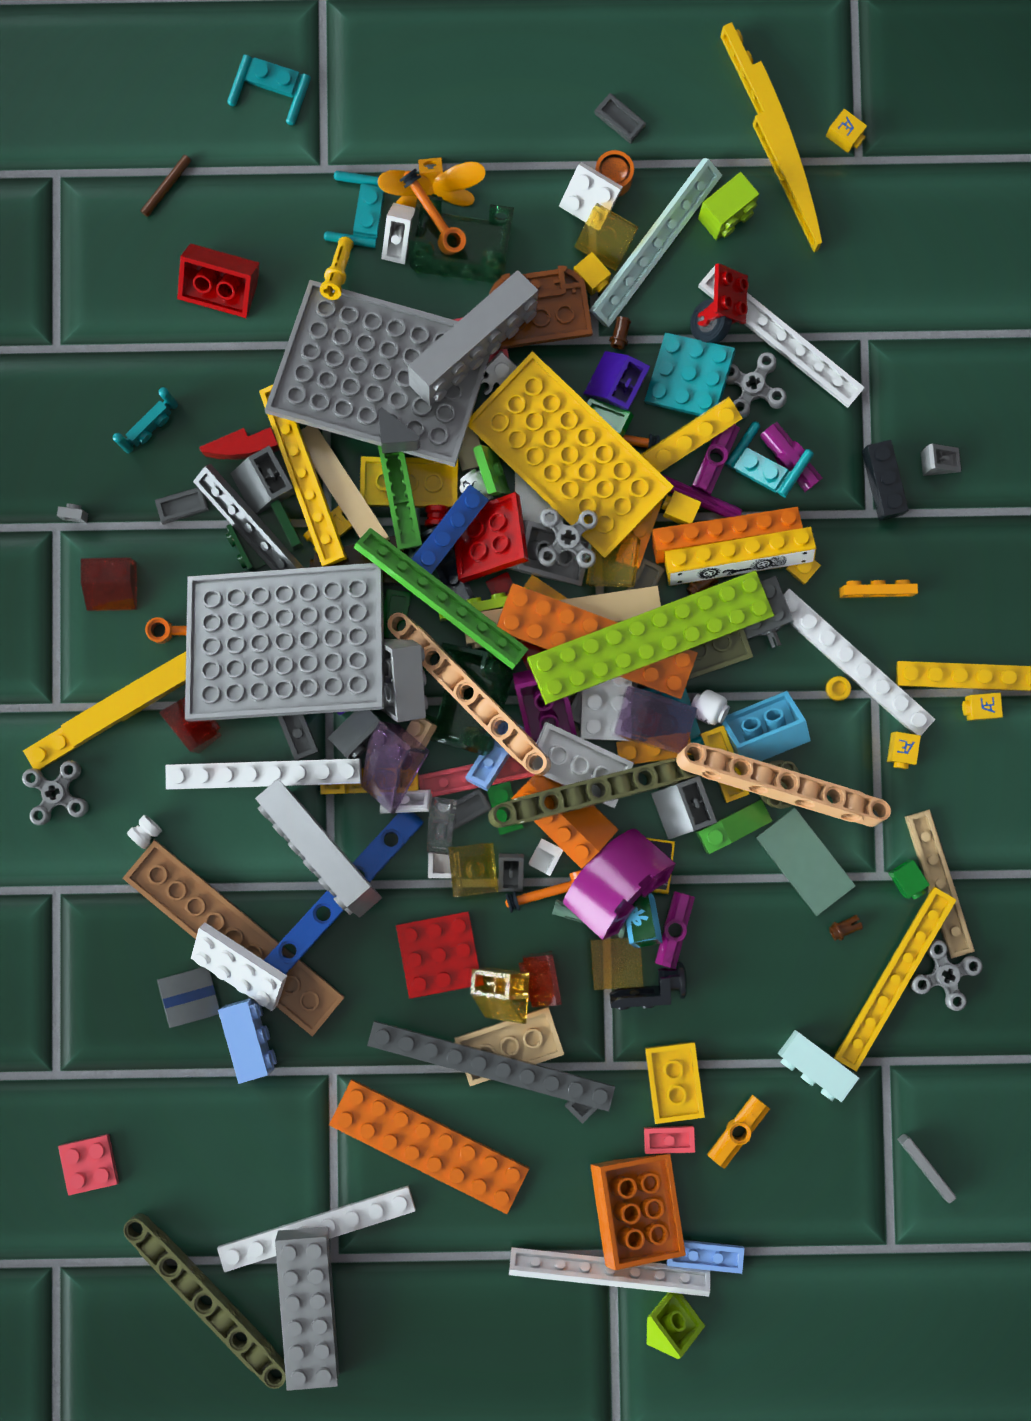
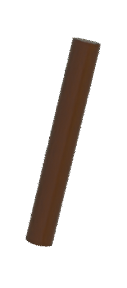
[140,154,192,217]

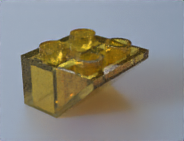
[470,968,529,1024]

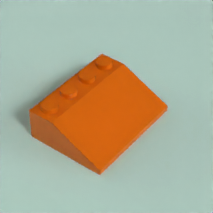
[591,1153,686,1270]

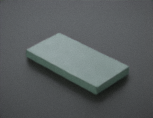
[755,808,855,916]

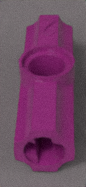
[760,422,823,492]
[691,424,740,495]
[655,891,695,969]

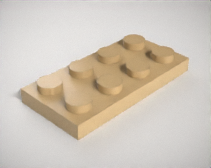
[454,1006,564,1086]

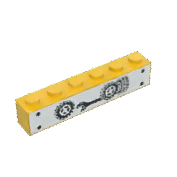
[665,527,816,586]

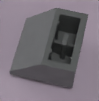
[230,445,296,515]
[328,710,386,759]
[651,776,717,840]

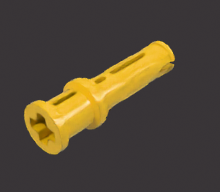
[320,237,354,300]

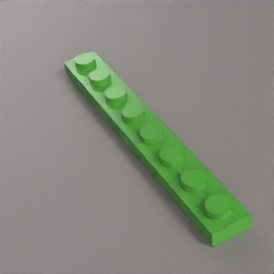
[354,528,528,670]

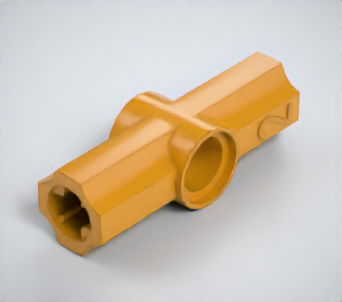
[707,1095,770,1169]

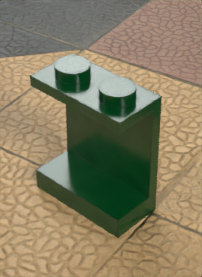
[226,500,303,572]

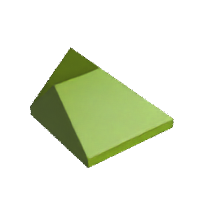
[647,1292,705,1359]

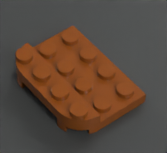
[489,266,593,350]

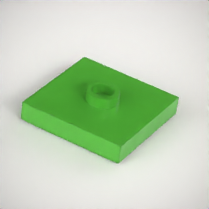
[473,445,511,497]

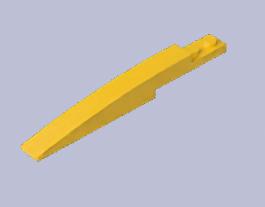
[720,22,822,252]
[23,652,186,770]

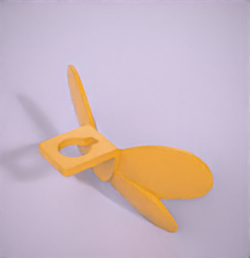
[378,157,486,208]

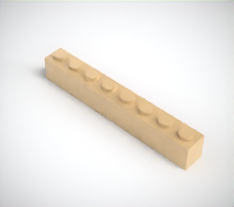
[465,586,661,649]

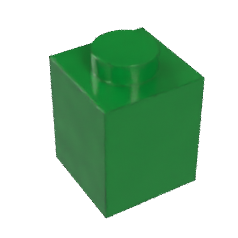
[888,859,930,900]

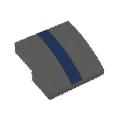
[157,967,219,1028]

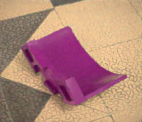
[563,828,676,940]

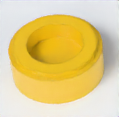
[825,676,851,701]

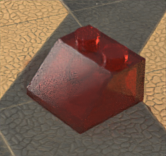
[81,558,137,611]
[159,697,222,754]
[519,951,562,1007]

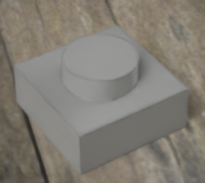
[57,504,88,523]

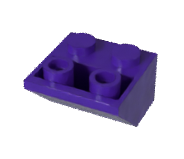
[583,351,650,411]

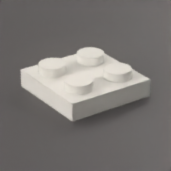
[559,162,623,231]

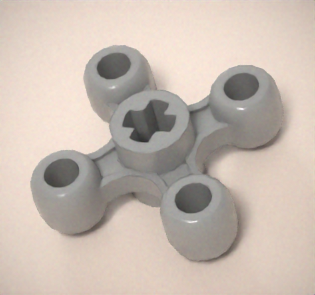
[726,352,787,419]
[538,508,598,568]
[22,760,89,825]
[910,939,983,1011]

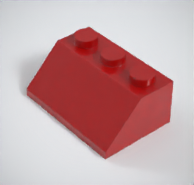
[177,243,260,318]

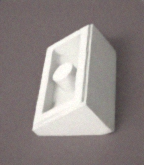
[380,790,433,814]

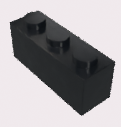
[862,440,909,521]

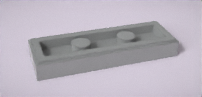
[897,1134,956,1204]

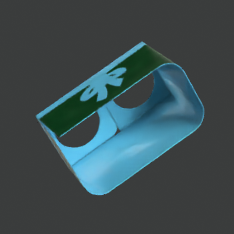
[626,893,662,948]

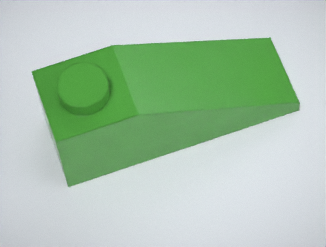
[696,799,772,854]

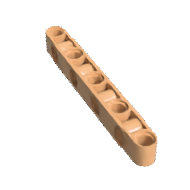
[387,613,551,776]
[676,743,891,827]

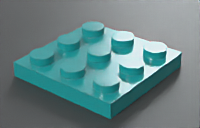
[644,333,736,416]

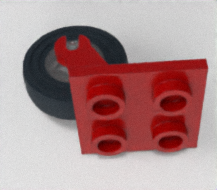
[690,263,749,344]

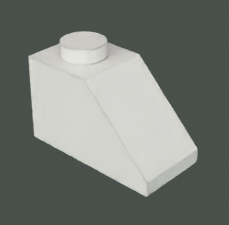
[381,203,417,265]

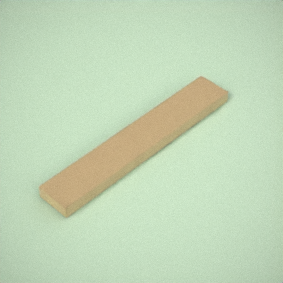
[301,426,390,541]
[905,809,975,959]

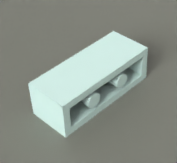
[778,1030,859,1102]

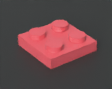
[58,1134,119,1196]

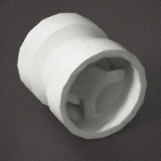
[127,815,162,849]

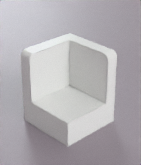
[529,838,563,876]
[428,853,454,878]

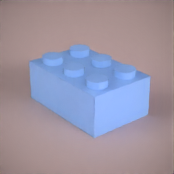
[218,998,277,1084]

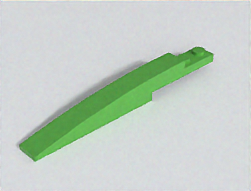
[378,445,422,550]

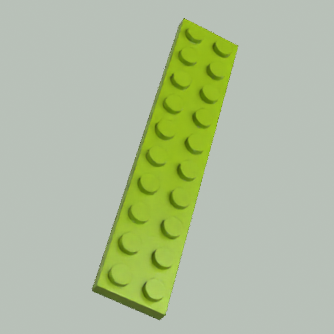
[527,570,774,705]

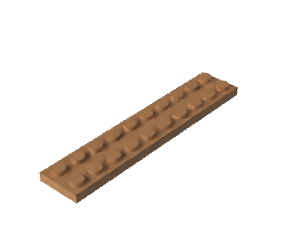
[122,840,345,1037]

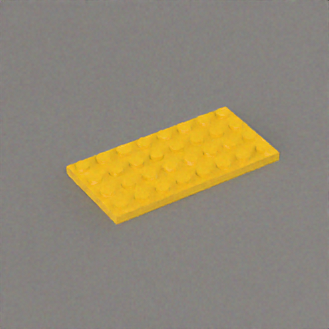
[468,351,674,559]

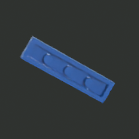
[411,484,489,574]

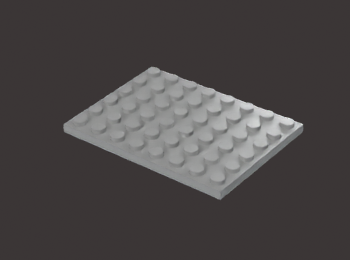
[265,280,491,467]
[185,563,384,722]

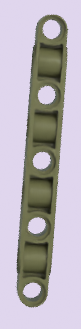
[488,755,697,828]
[123,1213,286,1389]

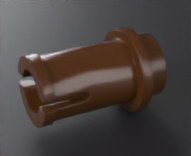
[609,316,631,350]
[686,578,719,595]
[829,915,863,941]

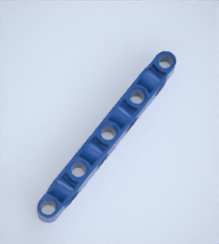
[264,812,424,975]

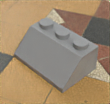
[381,639,428,722]

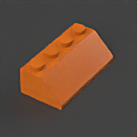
[511,774,619,869]

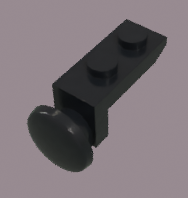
[420,526,475,600]
[609,962,687,1010]

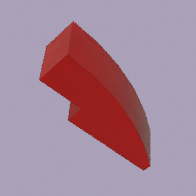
[199,427,280,460]

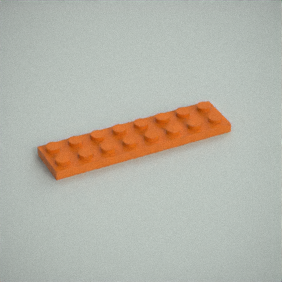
[497,583,698,699]
[329,1079,529,1214]

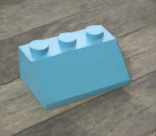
[721,691,811,761]

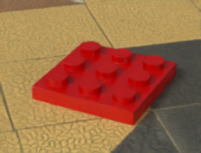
[454,492,529,583]
[396,911,482,999]

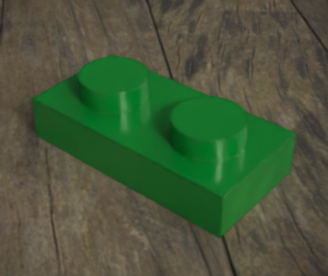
[487,781,523,835]

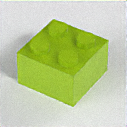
[698,172,759,240]

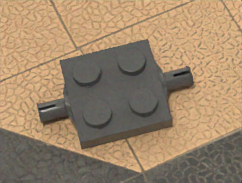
[743,573,794,649]

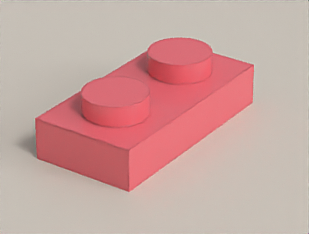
[644,1126,695,1154]

